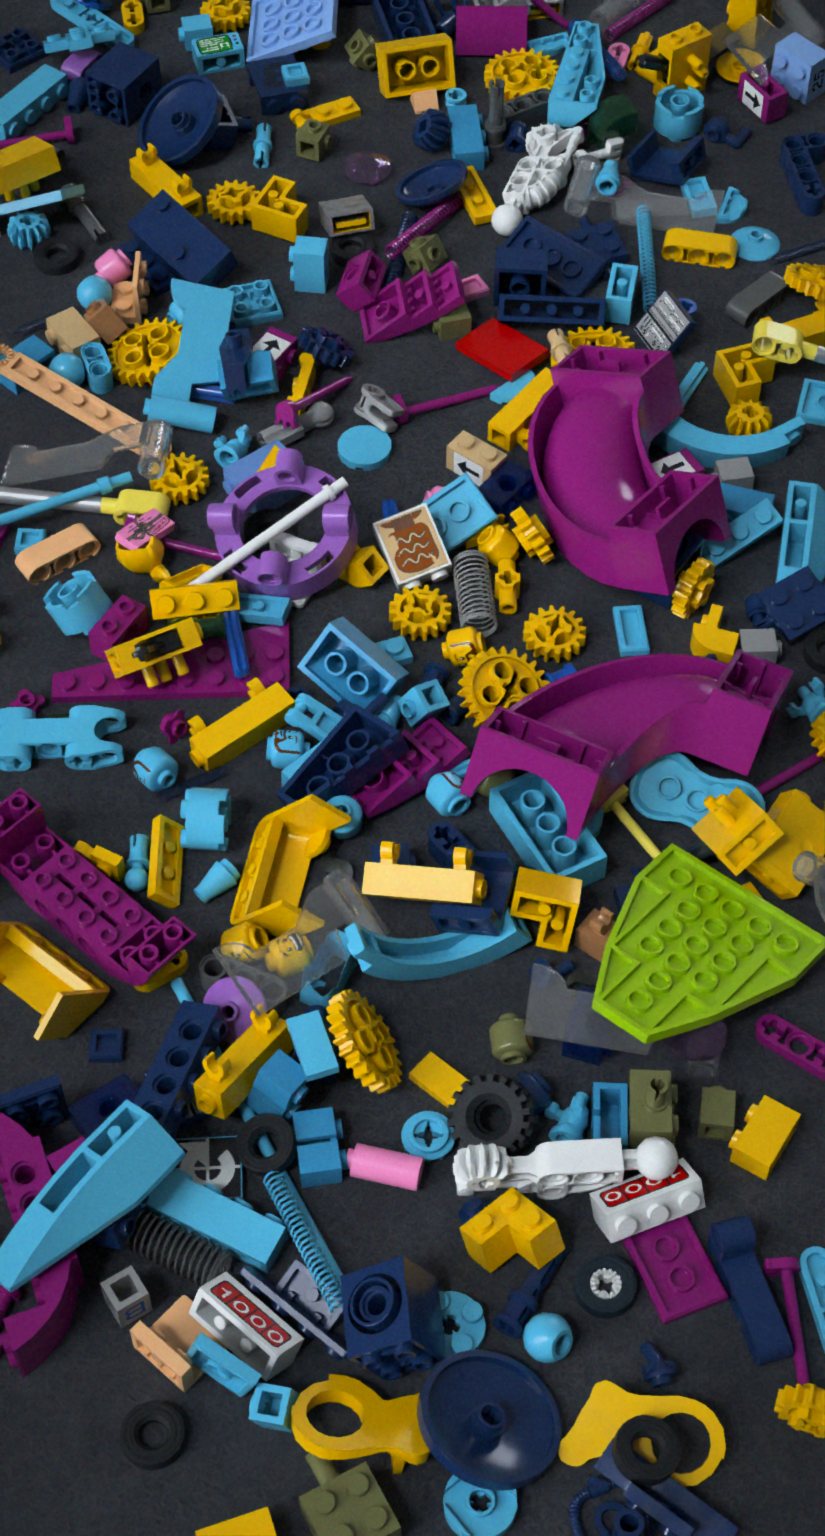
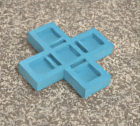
[42,24,116,54]

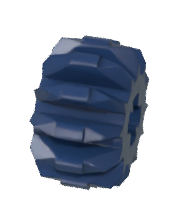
[412,108,452,153]

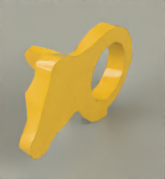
[291,1374,430,1474]
[558,1380,726,1487]

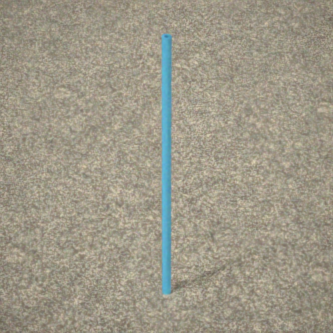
[170,978,343,1290]

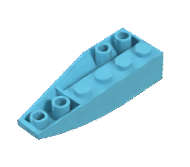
[547,21,606,128]
[770,480,825,632]
[0,1099,186,1293]

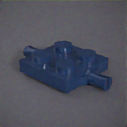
[564,215,628,281]
[752,565,825,644]

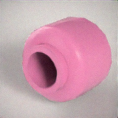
[94,249,133,287]

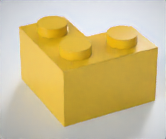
[250,175,308,243]
[713,343,776,406]
[510,867,582,953]
[459,1187,565,1274]

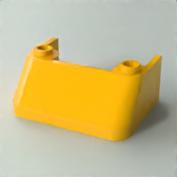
[230,794,351,937]
[0,921,110,1041]

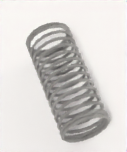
[452,550,498,637]

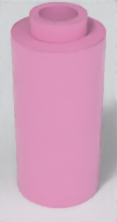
[347,1143,425,1191]

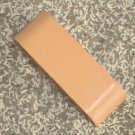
[15,523,101,586]

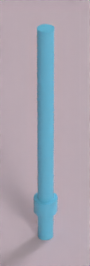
[0,471,133,526]

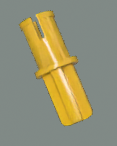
[627,31,653,72]

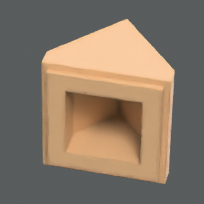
[410,89,439,114]

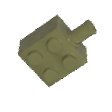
[628,1069,679,1149]
[299,1453,401,1536]

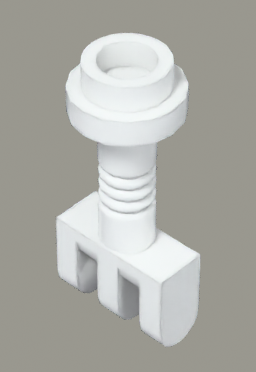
[571,137,624,170]

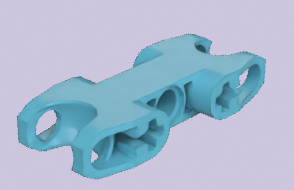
[0,705,127,771]

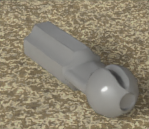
[256,401,334,447]

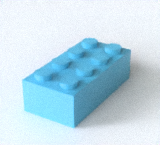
[489,772,608,888]

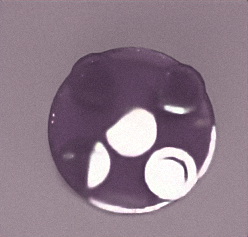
[342,151,392,187]
[661,1021,727,1062]

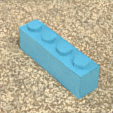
[0,64,69,140]
[145,1168,288,1273]

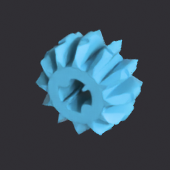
[7,209,51,251]

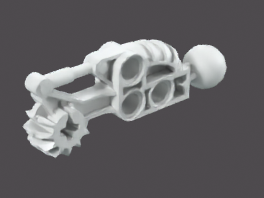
[491,122,585,237]
[453,1136,679,1200]

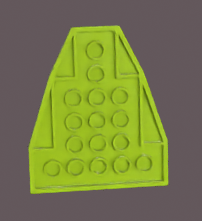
[591,843,825,1044]

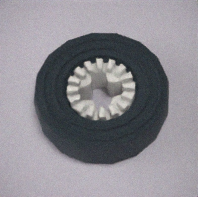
[574,1254,637,1319]

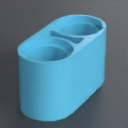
[80,342,114,394]

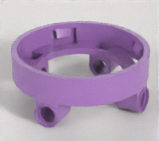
[207,448,358,600]

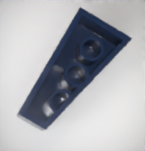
[276,704,410,807]

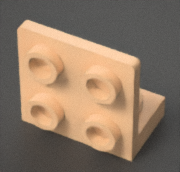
[111,251,150,324]
[130,1295,228,1393]

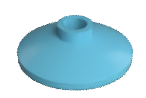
[731,226,780,262]

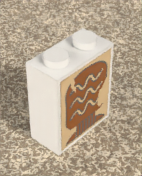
[372,503,452,592]

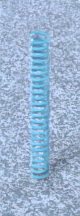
[636,205,658,312]
[263,1171,343,1313]

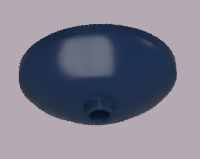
[395,159,468,207]

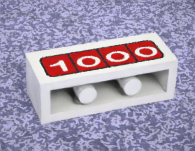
[589,1158,706,1243]
[188,1271,304,1382]

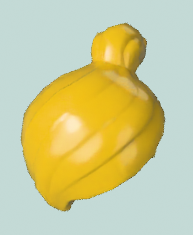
[115,536,171,583]

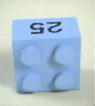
[771,32,825,105]

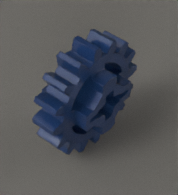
[297,326,355,368]

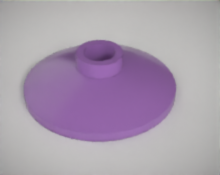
[203,977,266,1043]

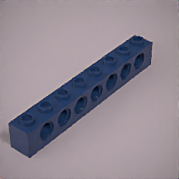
[85,1000,227,1250]

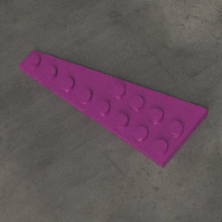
[51,622,290,703]

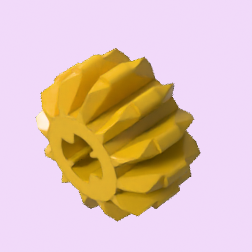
[725,398,773,436]

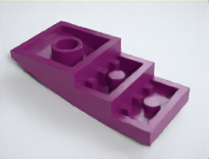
[359,260,466,343]
[350,716,471,818]

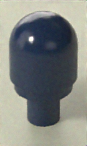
[745,593,766,623]

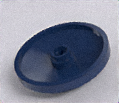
[138,74,223,167]
[417,1350,562,1491]

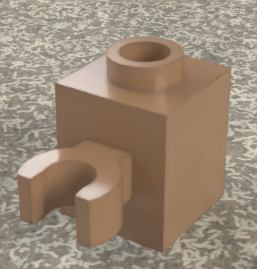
[83,298,128,345]
[574,907,616,962]

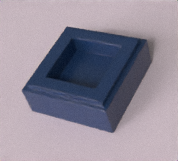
[89,1029,125,1063]

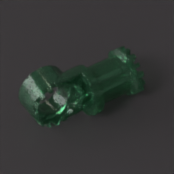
[166,613,226,640]

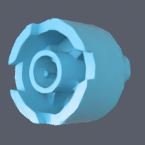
[653,85,704,142]
[43,570,113,636]
[180,787,231,851]

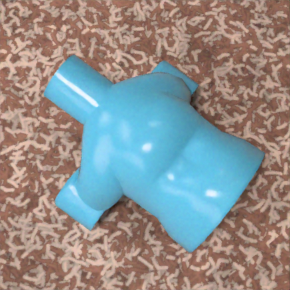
[213,424,252,468]
[785,677,825,723]
[544,1092,589,1141]

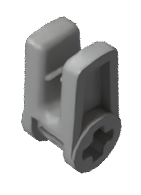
[353,383,404,433]

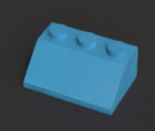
[297,616,410,709]

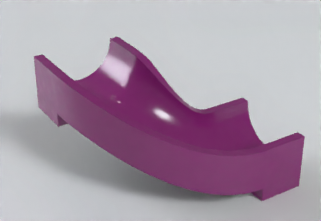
[528,345,731,596]
[460,649,794,841]

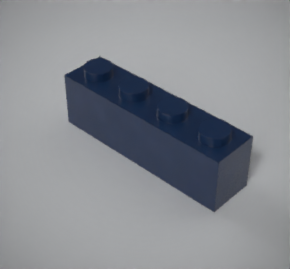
[498,294,605,325]

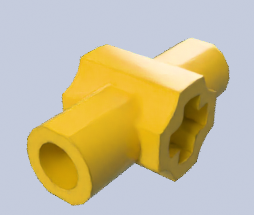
[494,559,520,615]

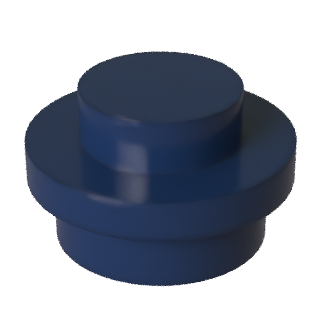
[458,1198,491,1224]

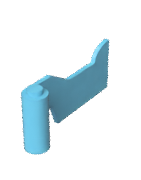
[143,278,235,434]

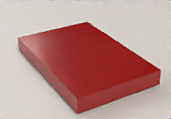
[455,317,549,382]

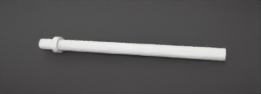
[188,477,349,585]

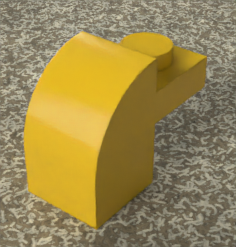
[328,544,389,588]
[690,604,740,663]

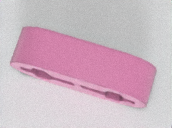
[604,43,630,79]

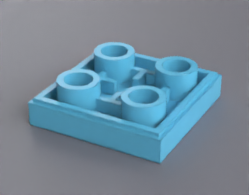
[222,279,283,329]

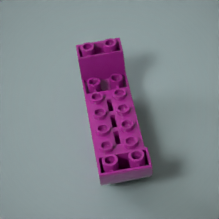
[0,787,197,986]
[0,1113,85,1378]

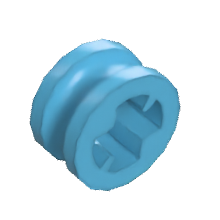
[445,88,467,106]

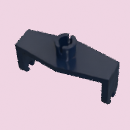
[219,328,253,398]

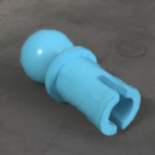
[125,834,150,892]

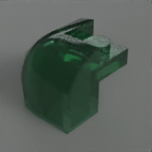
[587,94,639,150]

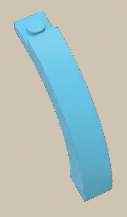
[651,415,806,469]
[344,906,532,981]

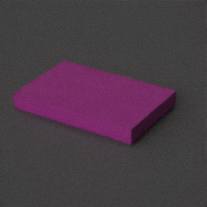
[456,5,528,56]
[622,1215,729,1325]

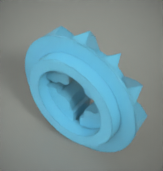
[401,1111,455,1163]

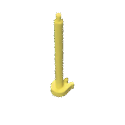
[601,784,661,860]

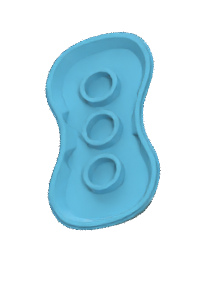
[629,752,765,828]

